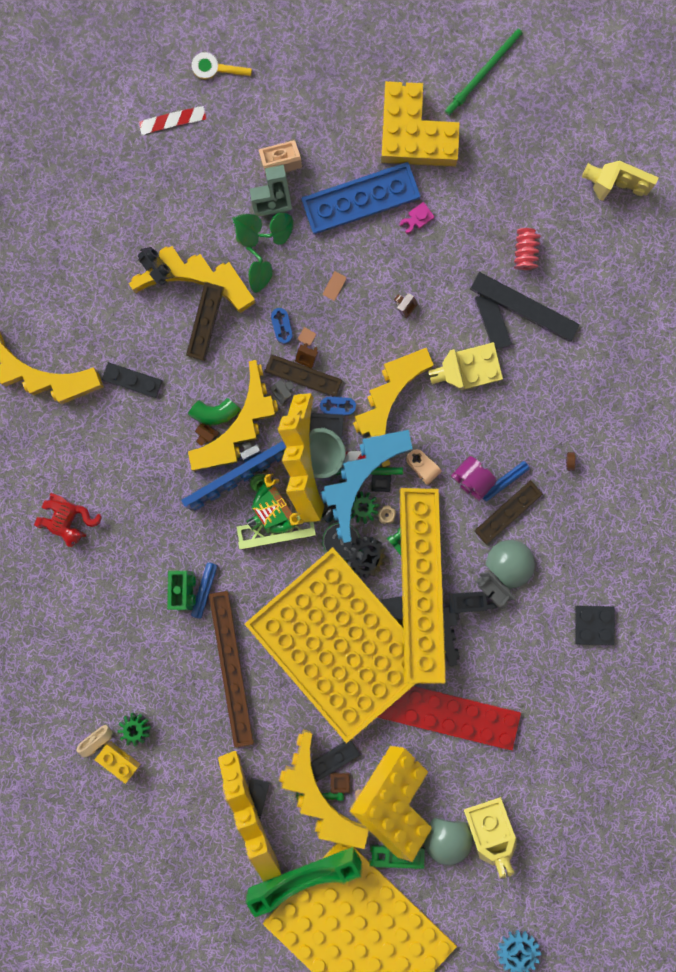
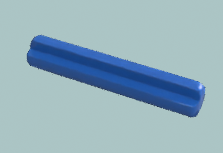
[482,461,530,502]
[191,562,218,619]

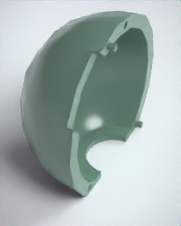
[309,428,346,478]
[486,540,535,589]
[424,818,473,865]

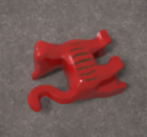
[34,493,102,548]

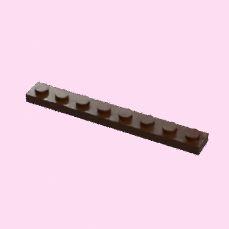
[209,591,254,748]

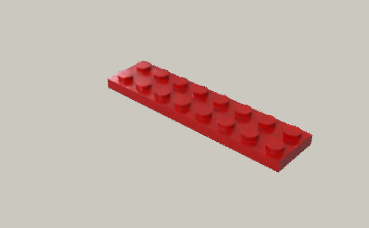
[377,686,521,751]

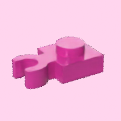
[399,202,434,234]

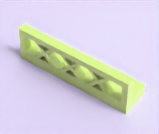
[237,516,316,549]

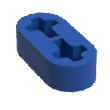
[271,308,293,344]
[320,397,356,416]

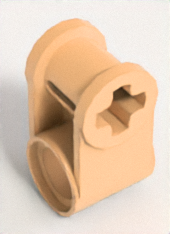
[406,449,442,485]

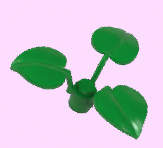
[232,212,293,293]

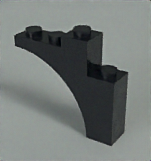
[381,595,460,666]

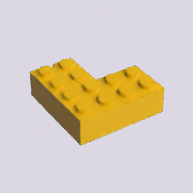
[381,81,460,167]
[349,746,432,862]

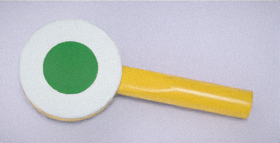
[192,52,252,80]

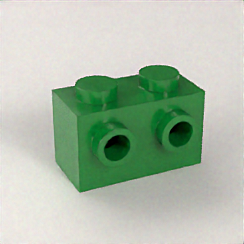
[167,571,196,610]

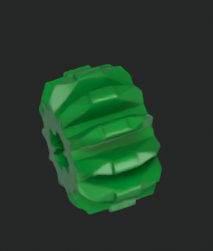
[350,491,379,524]
[117,713,151,747]

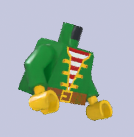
[246,473,304,534]

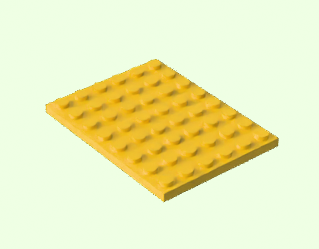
[245,547,416,743]
[263,843,457,972]

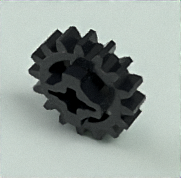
[345,536,387,579]

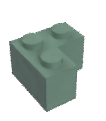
[250,165,292,216]

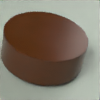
[566,452,575,471]

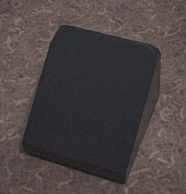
[371,475,391,492]

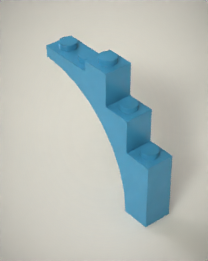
[321,430,412,543]

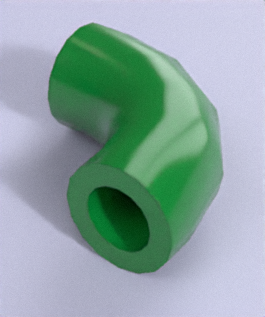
[188,398,241,425]

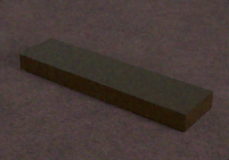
[186,282,224,361]
[265,354,342,397]
[474,480,543,545]

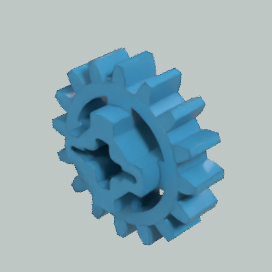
[497,930,541,972]

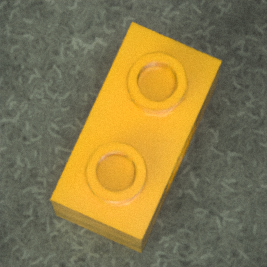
[95,741,141,784]

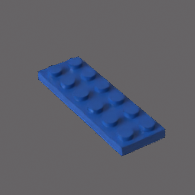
[301,162,420,235]
[181,441,287,511]

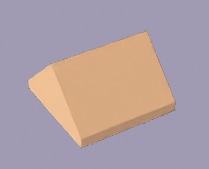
[258,140,302,176]

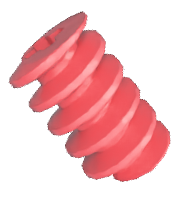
[514,228,541,270]

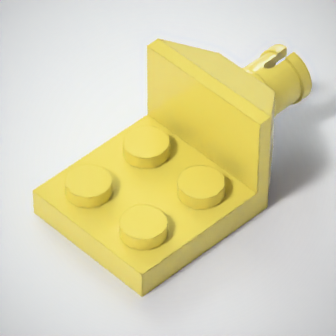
[582,161,659,201]
[429,342,503,390]
[464,797,516,879]

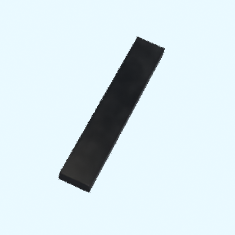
[470,272,580,342]

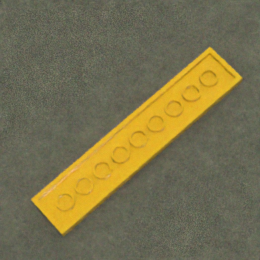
[399,488,445,683]

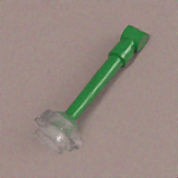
[288,791,344,807]

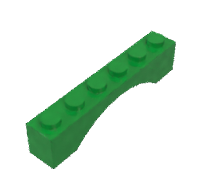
[245,847,362,918]

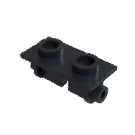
[138,247,175,286]

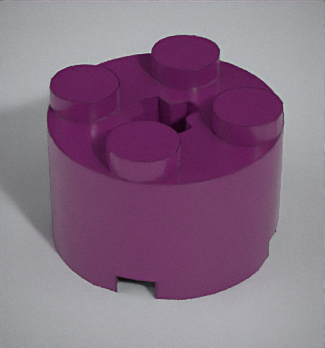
[451,456,497,501]

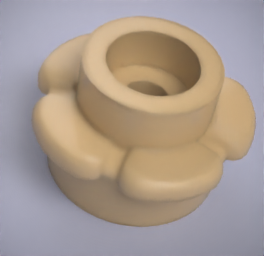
[377,505,396,524]

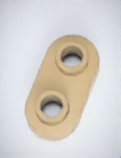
[76,725,112,757]

